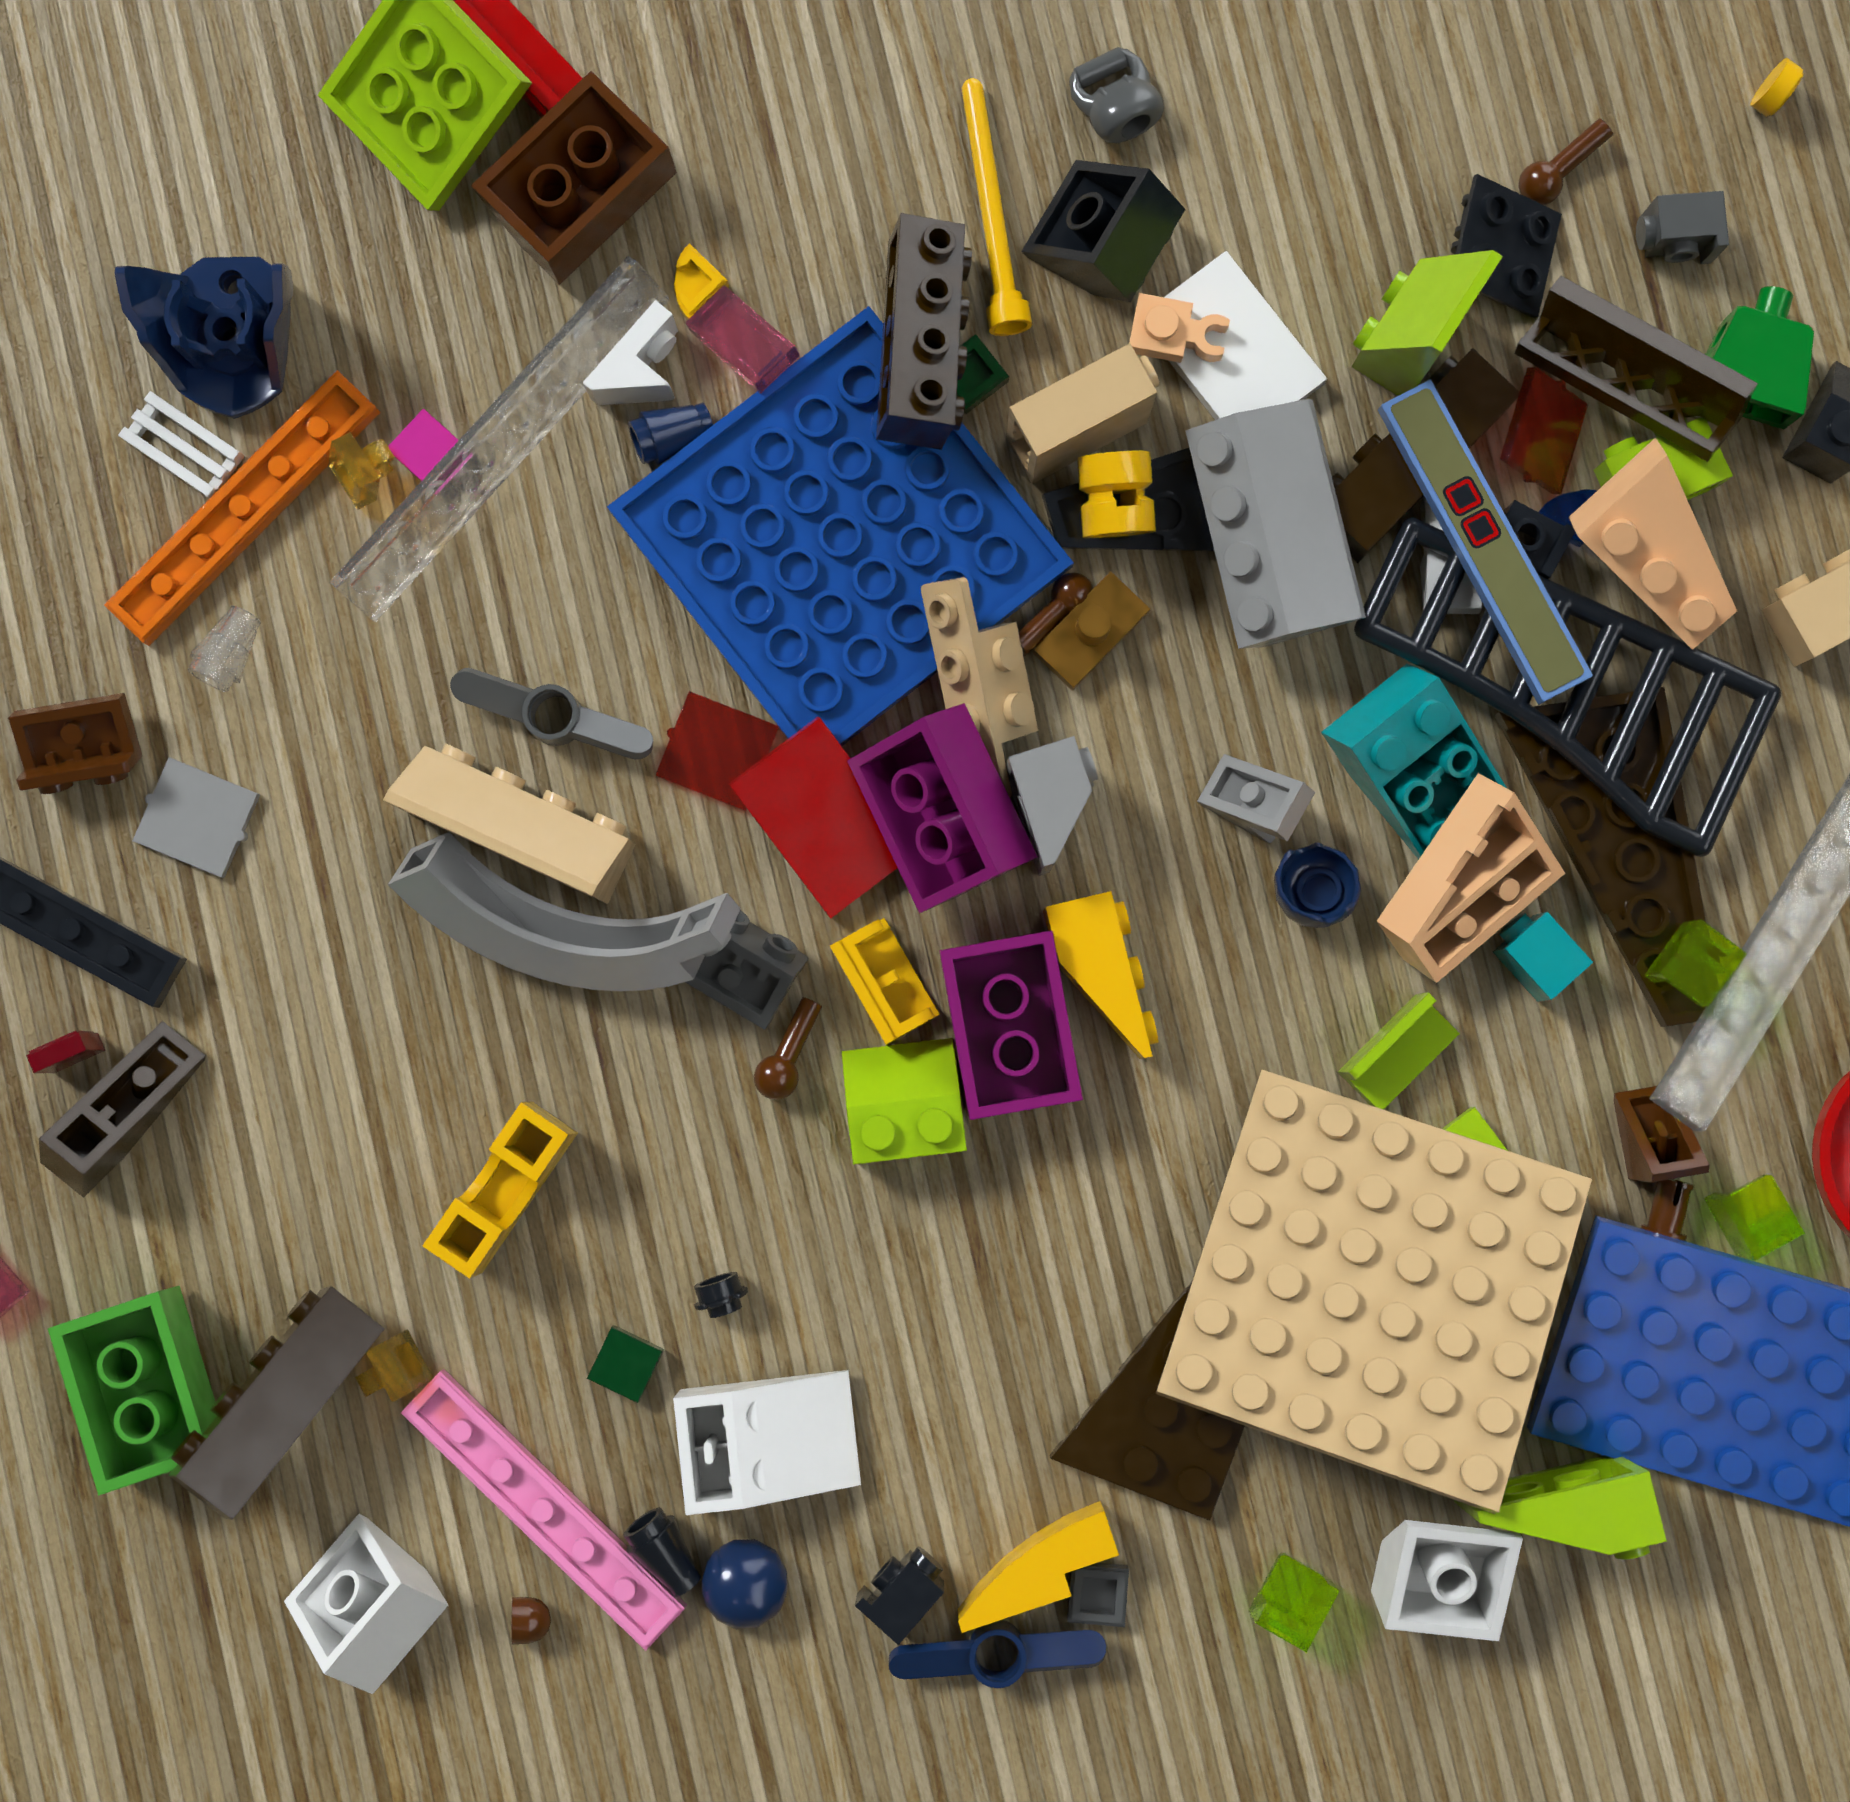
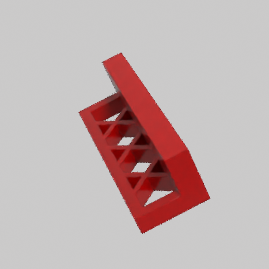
[453,0,583,118]

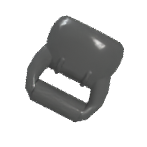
[1069,47,1164,144]

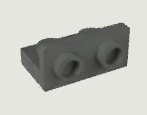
[685,910,808,1030]

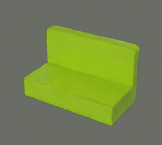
[1338,992,1460,1110]

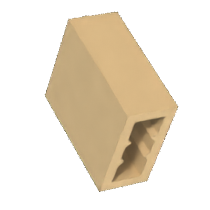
[1006,343,1159,484]

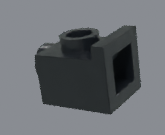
[1503,500,1575,579]
[855,1546,944,1645]

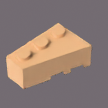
[1569,438,1737,650]
[1377,773,1566,983]

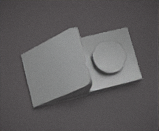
[1197,754,1315,843]

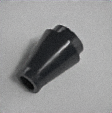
[623,1507,701,1597]

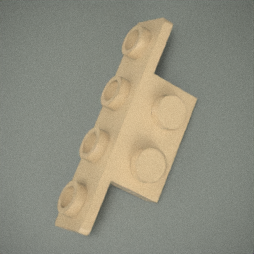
[921,577,1038,798]

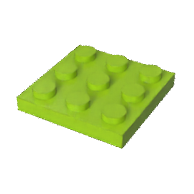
[318,0,532,211]

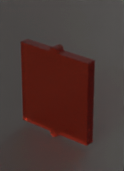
[1500,367,1588,494]
[655,691,779,811]

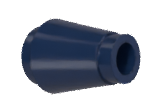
[628,402,713,465]

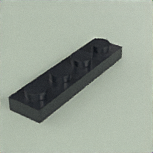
[0,857,187,1008]

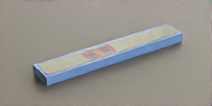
[1378,379,1593,705]

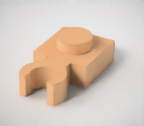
[1129,293,1230,363]

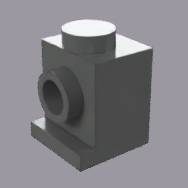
[1636,191,1729,264]

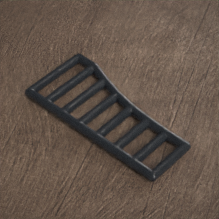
[1354,518,1781,857]

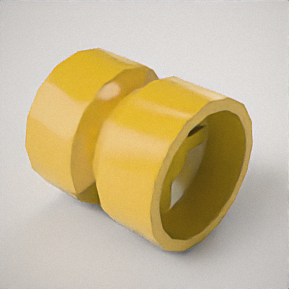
[1077,450,1156,538]

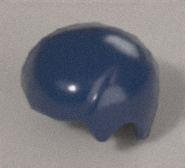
[1274,842,1361,928]
[702,1539,788,1630]

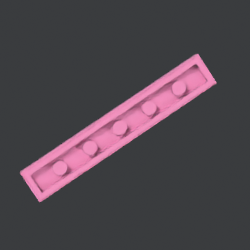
[401,1369,687,1651]

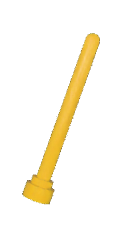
[962,78,1032,336]

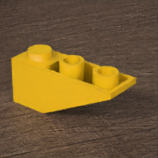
[1043,891,1159,1059]

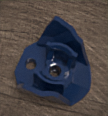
[114,257,294,419]

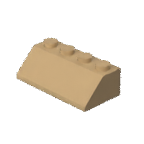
[383,743,636,904]

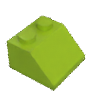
[842,1038,967,1165]

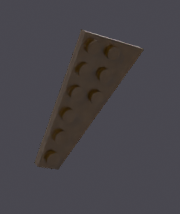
[1494,687,1723,1027]
[1049,1276,1245,1521]

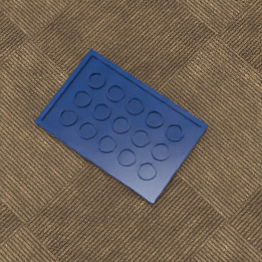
[1527,1215,1850,1527]

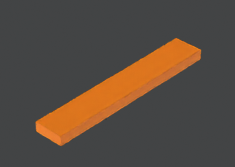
[104,370,381,646]

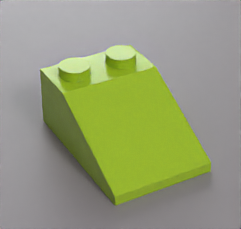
[1352,250,1503,396]
[1454,1456,1667,1560]

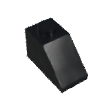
[1782,361,1850,484]

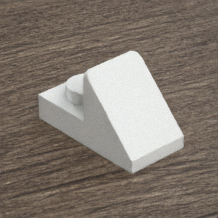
[583,300,678,405]

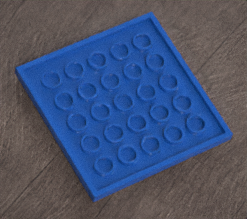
[607,306,1074,746]

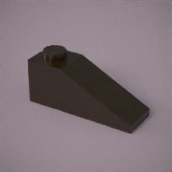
[39,1021,206,1198]

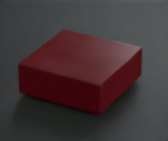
[26,1030,106,1073]

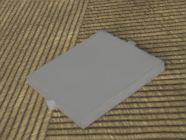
[132,757,260,878]

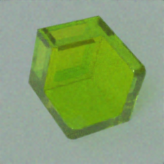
[1644,919,1747,1007]
[1704,1174,1805,1261]
[1248,1553,1339,1653]

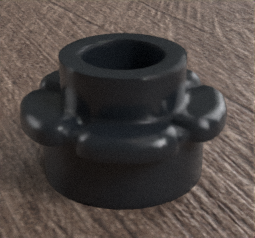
[694,1272,748,1318]

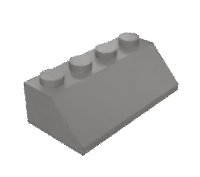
[1185,399,1366,649]

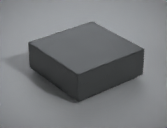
[1067,1563,1129,1627]

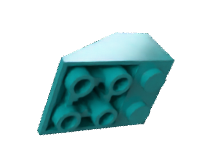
[1321,663,1507,860]

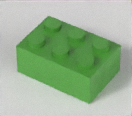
[47,1285,217,1496]

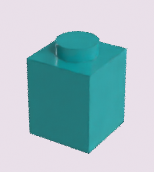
[1493,912,1593,1002]

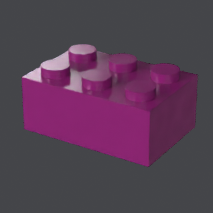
[847,703,1037,914]
[939,931,1083,1120]

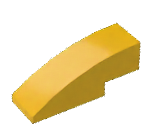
[958,1501,1119,1633]

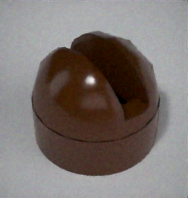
[511,1597,551,1645]

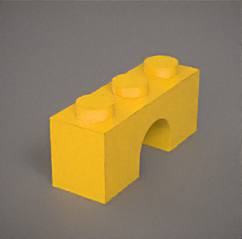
[422,1101,578,1279]

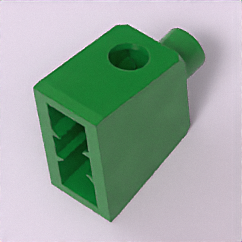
[1705,286,1814,430]

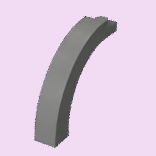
[388,832,741,991]

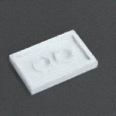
[1164,251,1327,420]

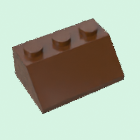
[471,71,677,285]

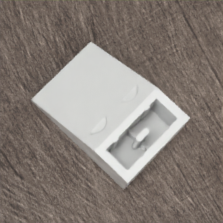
[673,1370,861,1515]

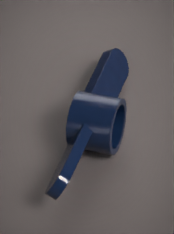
[889,1620,1106,1688]

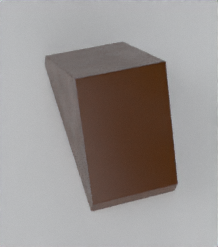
[1613,1084,1710,1182]

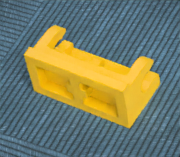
[830,918,940,1045]

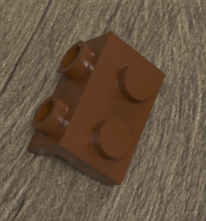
[8,693,143,794]

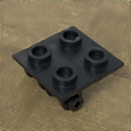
[1451,174,1562,318]

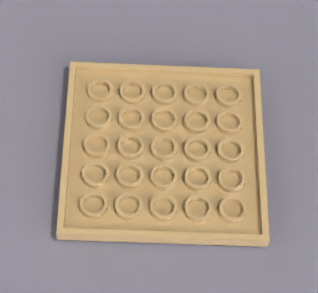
[1156,1070,1592,1514]

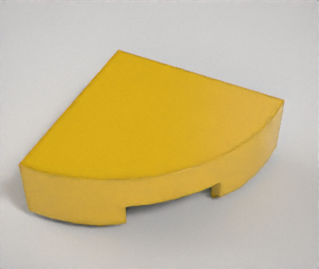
[674,243,729,324]

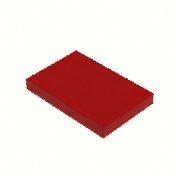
[729,717,898,919]

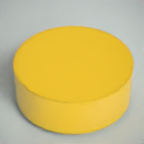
[1750,58,1804,117]

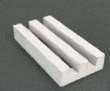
[118,391,245,499]

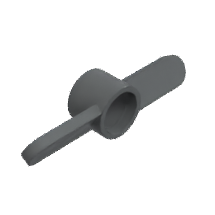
[450,668,653,760]

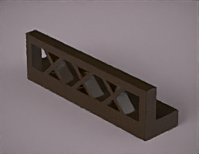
[1514,276,1758,462]

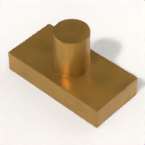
[1033,571,1150,691]

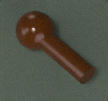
[1518,118,1613,205]
[1018,573,1094,657]
[754,997,822,1100]

